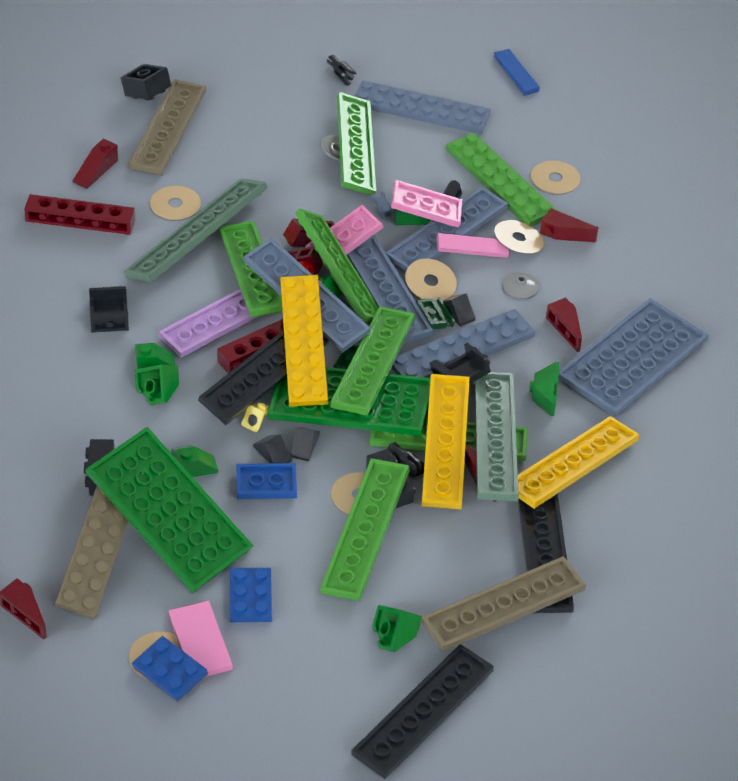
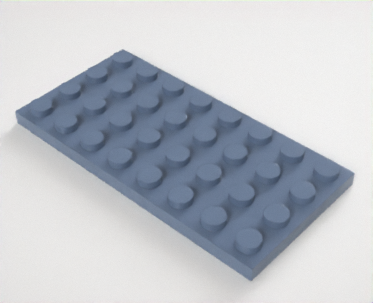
[559,298,708,417]

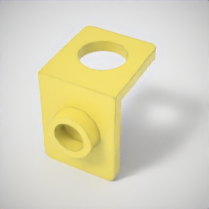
[241,402,269,432]

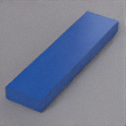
[494,49,540,95]

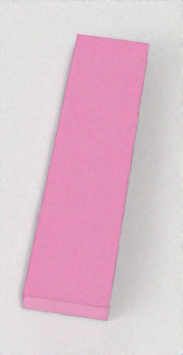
[437,233,509,258]

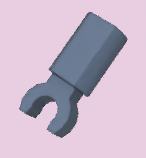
[372,192,393,219]

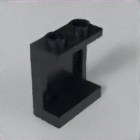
[89,286,129,333]
[429,343,491,384]

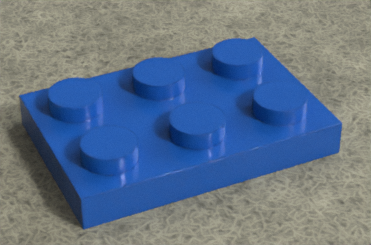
[236,463,297,499]
[230,568,272,622]
[132,635,208,702]

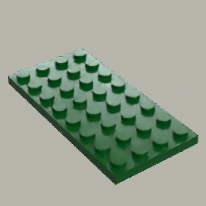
[267,367,431,436]
[85,426,253,594]

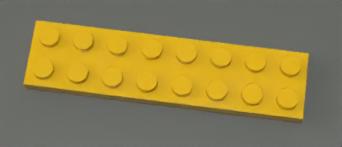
[280,275,328,407]
[422,374,470,509]
[518,416,640,508]

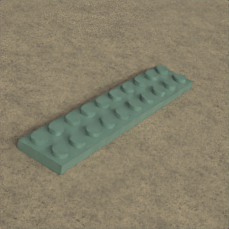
[124,178,268,282]
[475,372,519,501]

